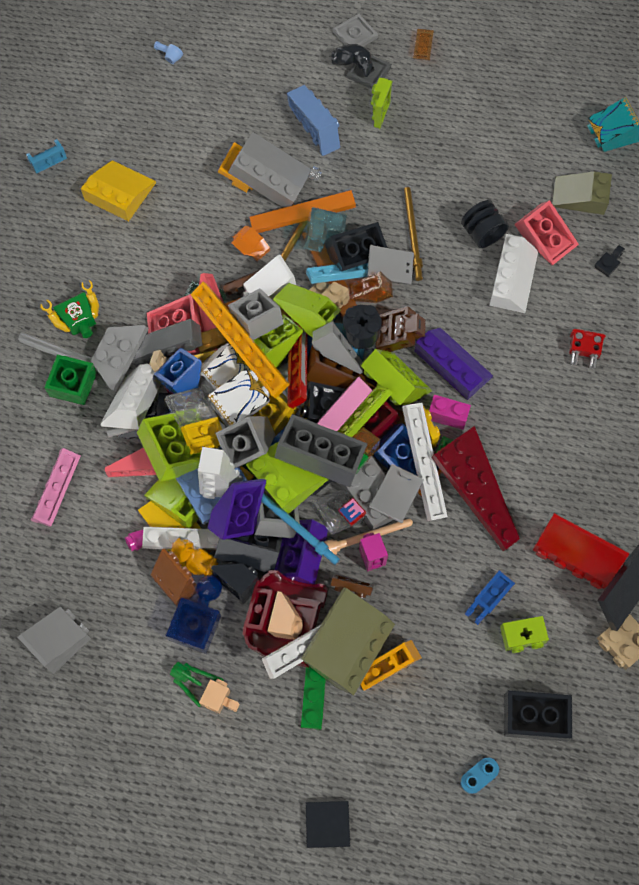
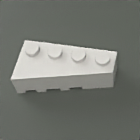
[198,447,243,499]

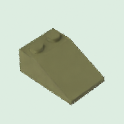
[552,171,612,215]

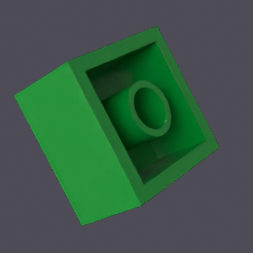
[44,354,97,406]

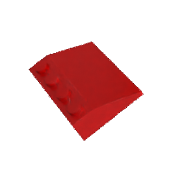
[533,513,629,589]

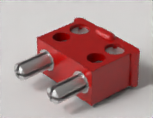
[569,329,606,369]

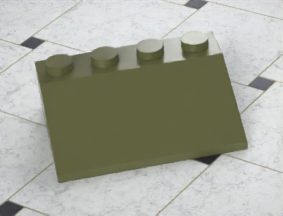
[301,587,395,695]

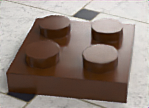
[330,575,374,598]

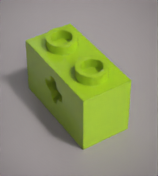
[500,616,549,653]

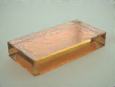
[413,29,434,60]

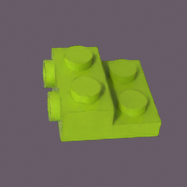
[371,77,392,129]

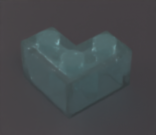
[304,207,347,252]

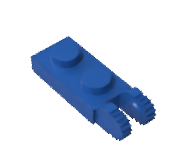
[465,570,515,625]

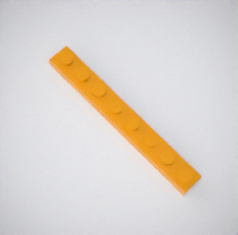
[190,281,290,398]

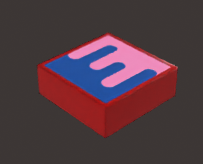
[338,498,367,526]

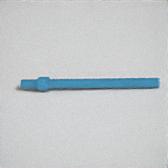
[261,493,340,565]

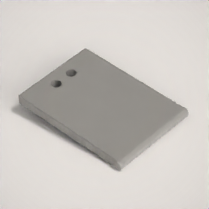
[367,245,414,285]
[369,464,424,523]

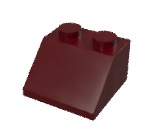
[358,388,400,446]

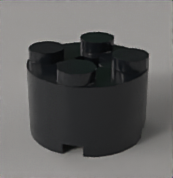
[342,305,382,349]

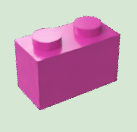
[429,395,471,430]
[359,533,388,572]

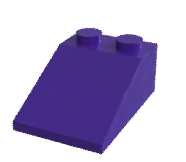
[208,479,266,540]

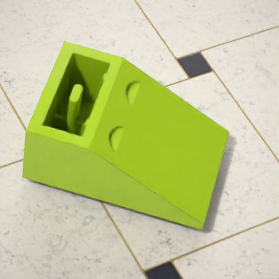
[273,283,341,338]
[254,314,303,368]
[144,478,199,528]

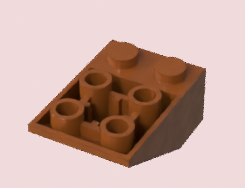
[151,548,197,608]

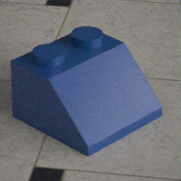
[154,348,202,401]

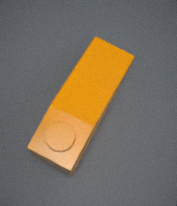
[360,640,422,691]

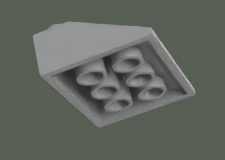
[228,132,312,208]

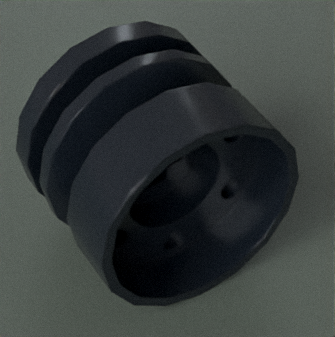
[461,200,509,249]

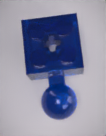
[166,576,222,654]

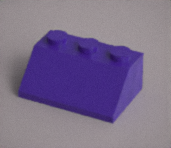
[274,519,329,584]

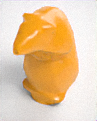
[171,538,218,576]

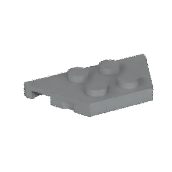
[91,325,149,392]

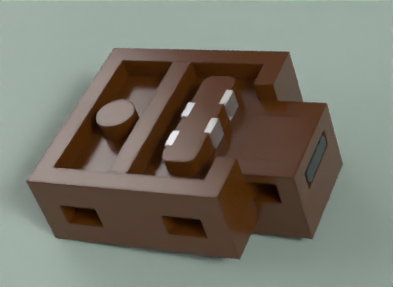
[376,306,426,352]

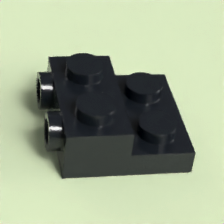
[300,382,346,423]

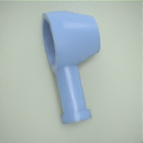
[154,41,183,64]

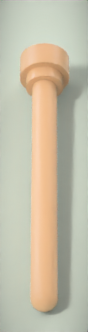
[324,519,413,555]

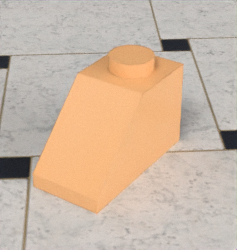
[268,591,303,640]

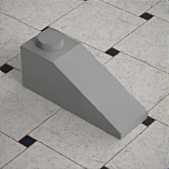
[312,321,363,374]

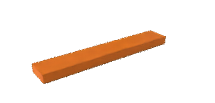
[249,190,356,233]

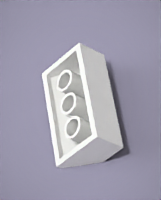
[489,234,538,313]
[101,364,161,430]

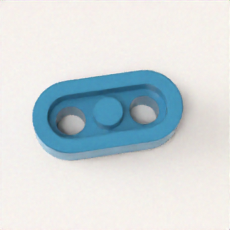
[461,758,499,794]

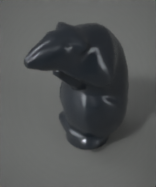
[331,44,373,77]

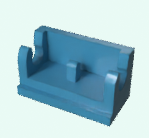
[26,139,67,174]

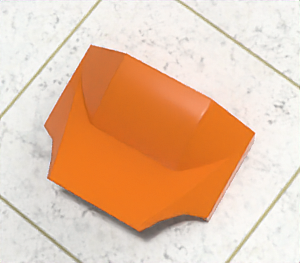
[232,226,270,261]

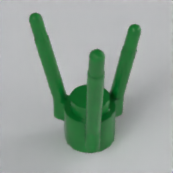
[170,661,224,707]

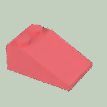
[514,200,579,265]
[147,294,205,333]

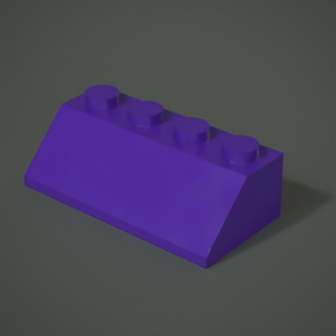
[414,328,493,400]

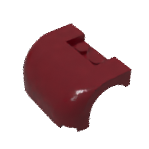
[243,570,328,668]

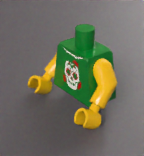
[40,280,99,338]

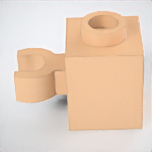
[199,679,240,714]

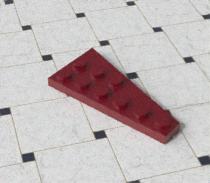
[431,426,520,552]

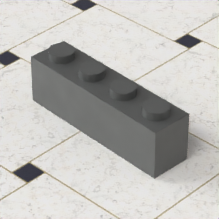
[132,319,202,367]

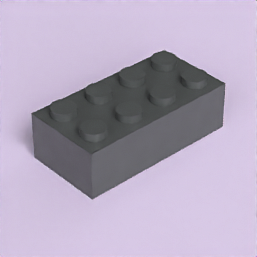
[275,414,367,487]

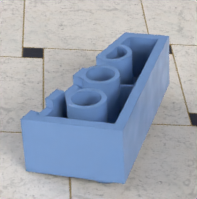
[287,85,340,156]

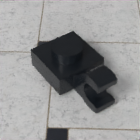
[594,245,625,277]

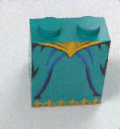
[587,97,639,152]

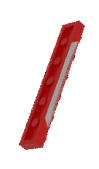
[287,319,307,409]

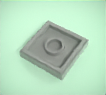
[333,14,378,46]

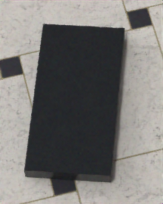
[597,545,639,631]

